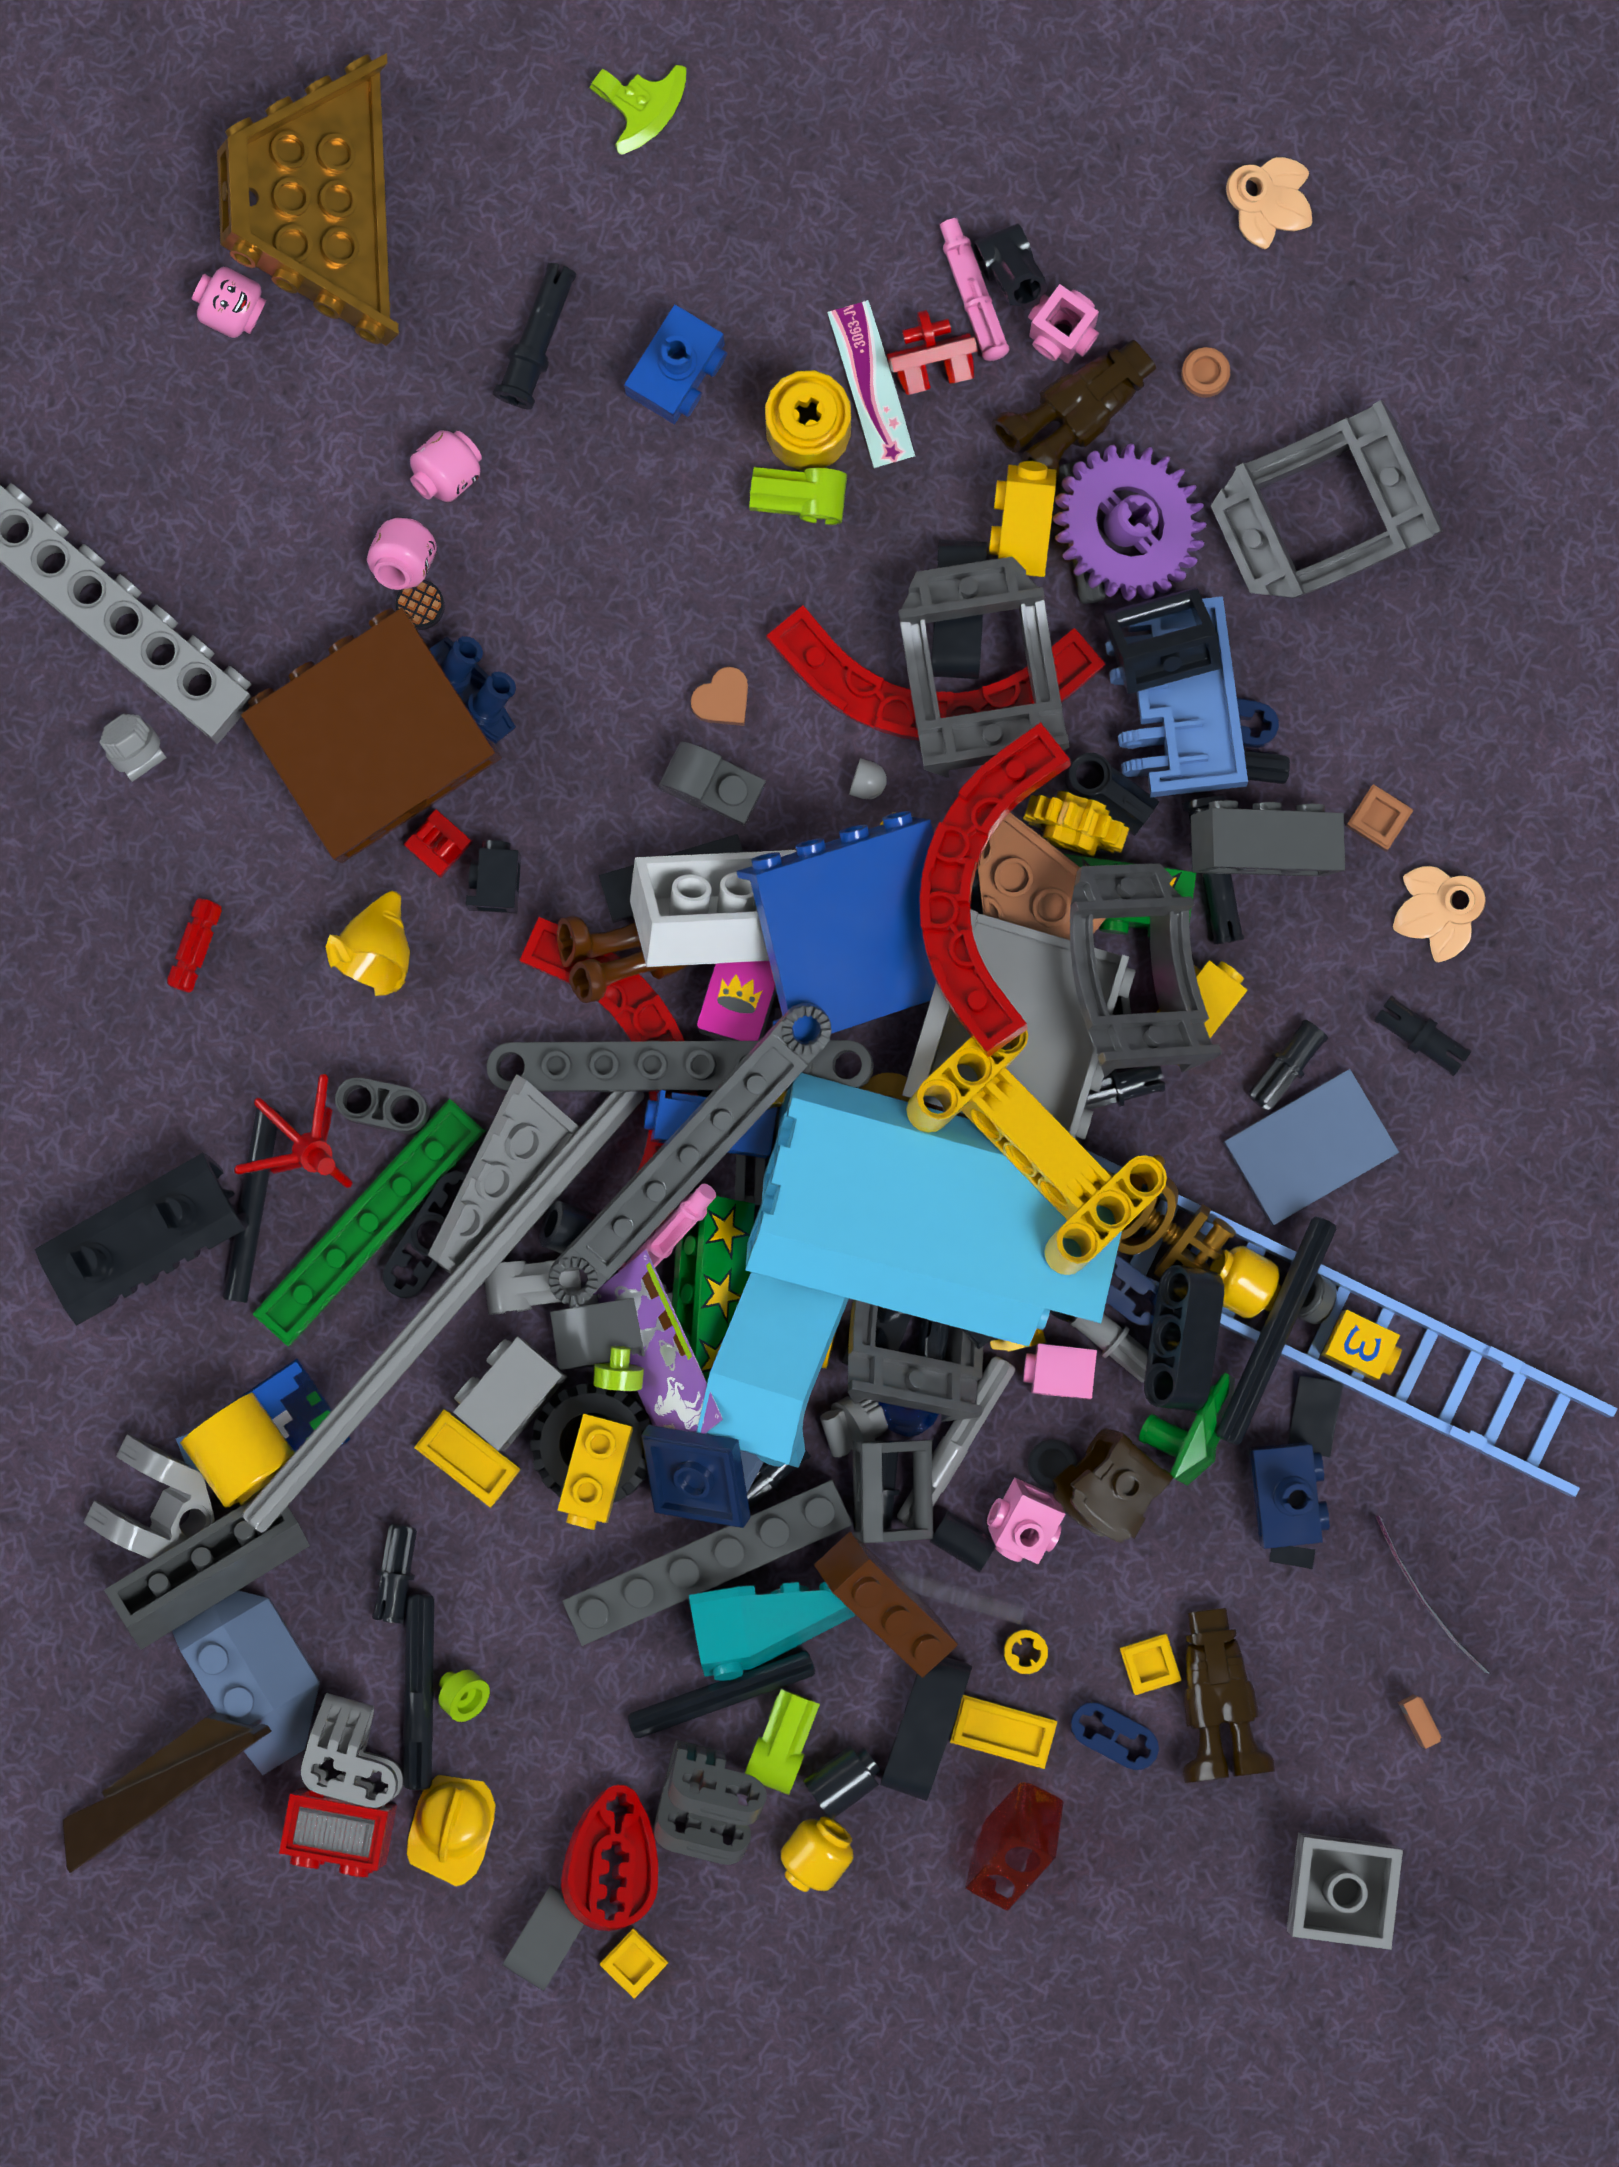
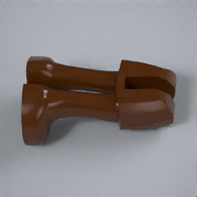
[557,915,689,1003]

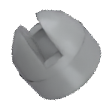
[849,758,887,799]

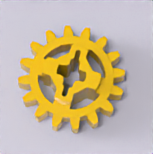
[1023,791,1129,857]

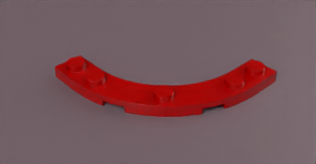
[766,605,1106,741]
[920,722,1071,1058]
[519,917,698,1232]

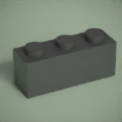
[1191,801,1345,877]

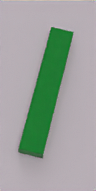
[253,1099,486,1347]

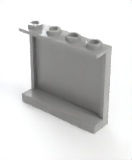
[902,910,1136,1139]

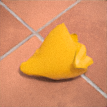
[325,891,410,996]

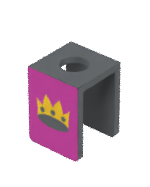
[697,961,776,1041]

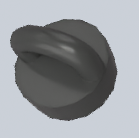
[1298,1273,1337,1325]

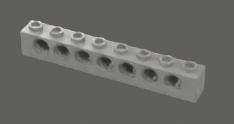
[0,483,252,745]

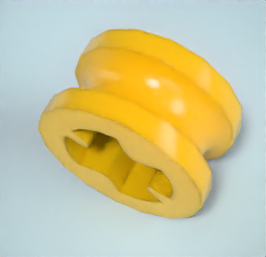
[1004,1630,1048,1674]

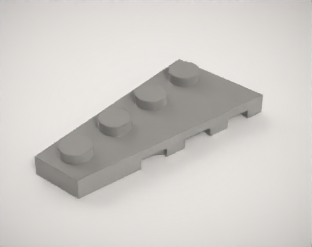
[428,1074,580,1274]

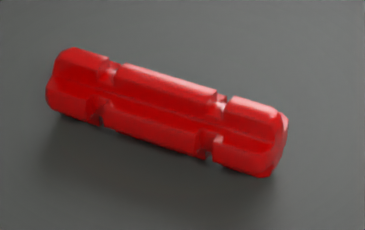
[167,898,222,993]

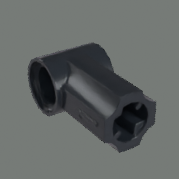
[973,223,1048,310]
[1065,753,1160,836]

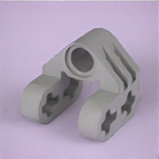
[83,1434,215,1560]
[301,1693,404,1808]

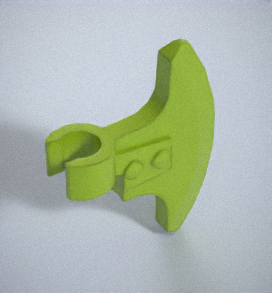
[589,65,686,155]

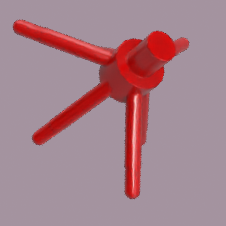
[234,1074,353,1188]

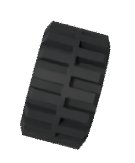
[531,1383,651,1503]

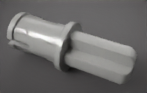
[1070,1313,1149,1382]

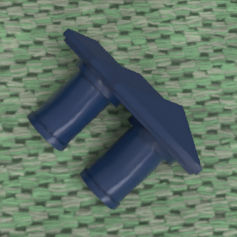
[430,636,516,744]

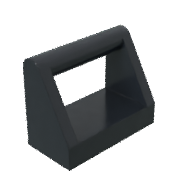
[1103,587,1221,694]

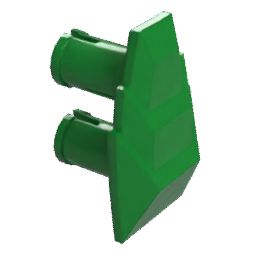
[1139,1373,1235,1486]

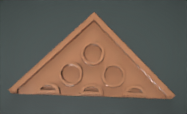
[978,813,1106,940]

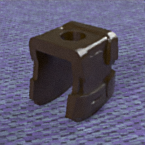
[1051,1428,1173,1543]

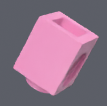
[1023,1344,1097,1400]

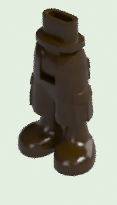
[991,340,1156,483]
[1183,1608,1275,1783]

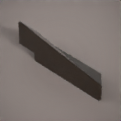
[63,1712,272,1873]

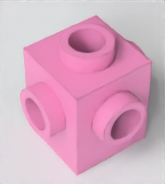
[1028,284,1099,364]
[987,1477,1065,1564]

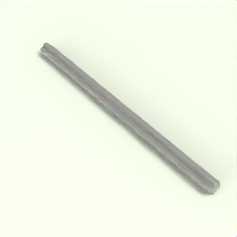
[242,1092,645,1533]

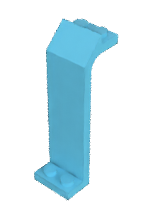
[697,1272,849,1468]

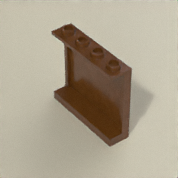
[241,608,502,863]

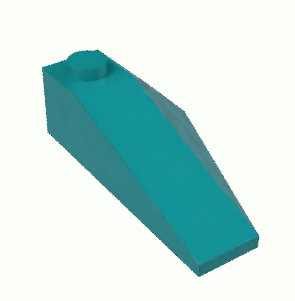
[689,1582,856,1681]

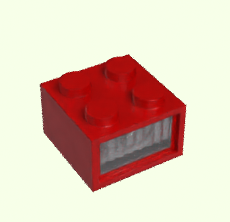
[279,1788,397,1877]

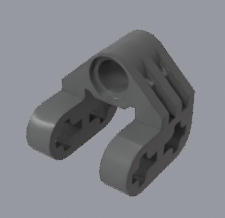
[654,1740,767,1865]

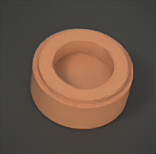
[1181,347,1230,398]

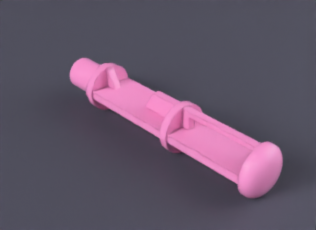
[939,218,1009,361]
[618,1184,716,1272]

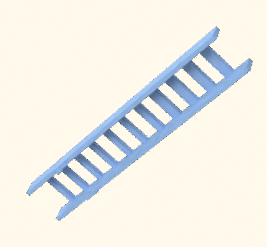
[1087,1151,1618,1497]

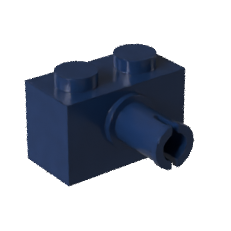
[1249,1442,1330,1549]

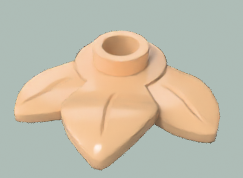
[1226,157,1312,249]
[1393,866,1486,962]

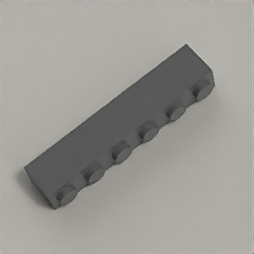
[562,1480,852,1646]

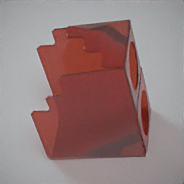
[965,1782,1064,1911]

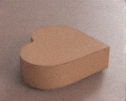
[691,667,748,726]

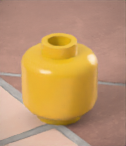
[1210,1246,1281,1318]
[781,1817,853,1892]

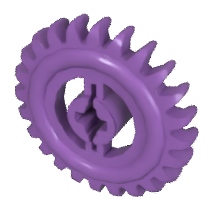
[1053,443,1207,601]

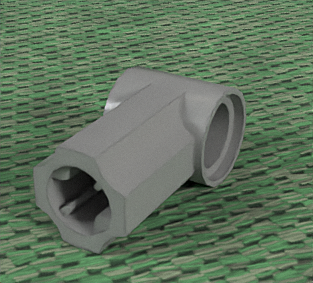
[484,1260,581,1315]

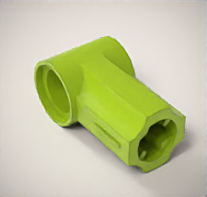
[749,467,847,525]
[744,1689,820,1795]

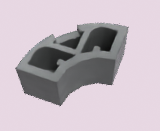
[550,1285,673,1370]

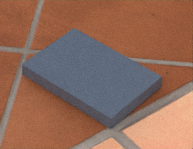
[1223,1069,1399,1226]

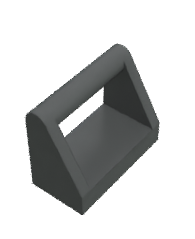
[853,1440,933,1543]

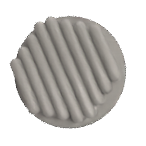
[99,714,167,782]
[820,1396,888,1457]

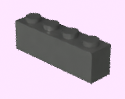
[104,1497,310,1650]

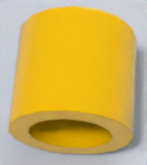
[765,370,851,471]
[180,1393,295,1507]

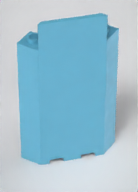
[745,1073,1122,1347]

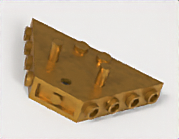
[217,53,399,346]

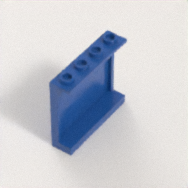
[736,811,936,1042]

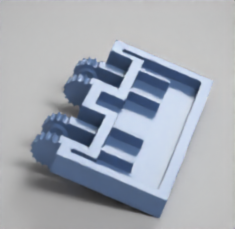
[1106,596,1248,797]

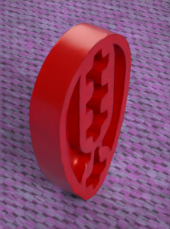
[561,1785,658,1931]

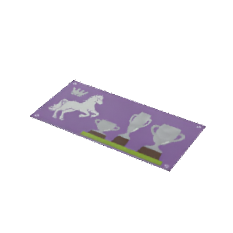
[594,1249,723,1434]

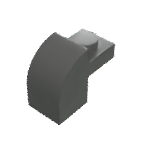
[658,742,766,826]

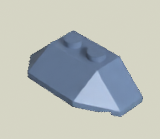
[172,1590,320,1775]

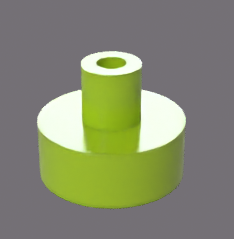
[593,1346,644,1391]
[438,1670,490,1722]

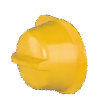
[407,1775,495,1887]

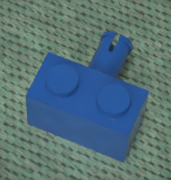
[624,304,727,425]

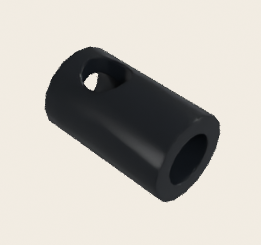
[929,1511,996,1573]

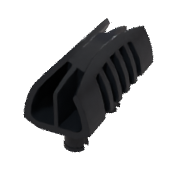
[35,1152,249,1326]

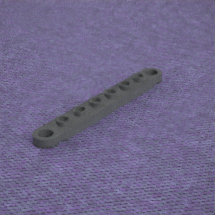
[549,1003,832,1306]
[487,1040,874,1092]

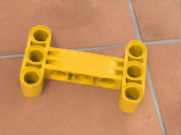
[906,1030,1167,1275]

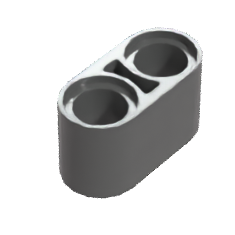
[335,1078,430,1134]
[502,1885,584,1991]

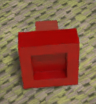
[404,809,473,878]

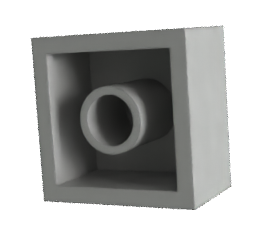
[453,1337,568,1451]
[1287,1832,1403,1950]

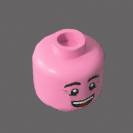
[192,267,267,338]
[410,430,482,502]
[367,518,437,590]

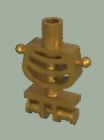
[1104,1155,1236,1278]

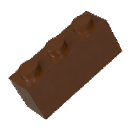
[814,1531,958,1678]

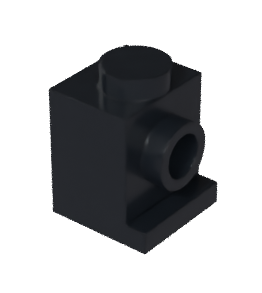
[466,840,521,914]

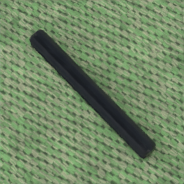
[1217,1216,1337,1445]

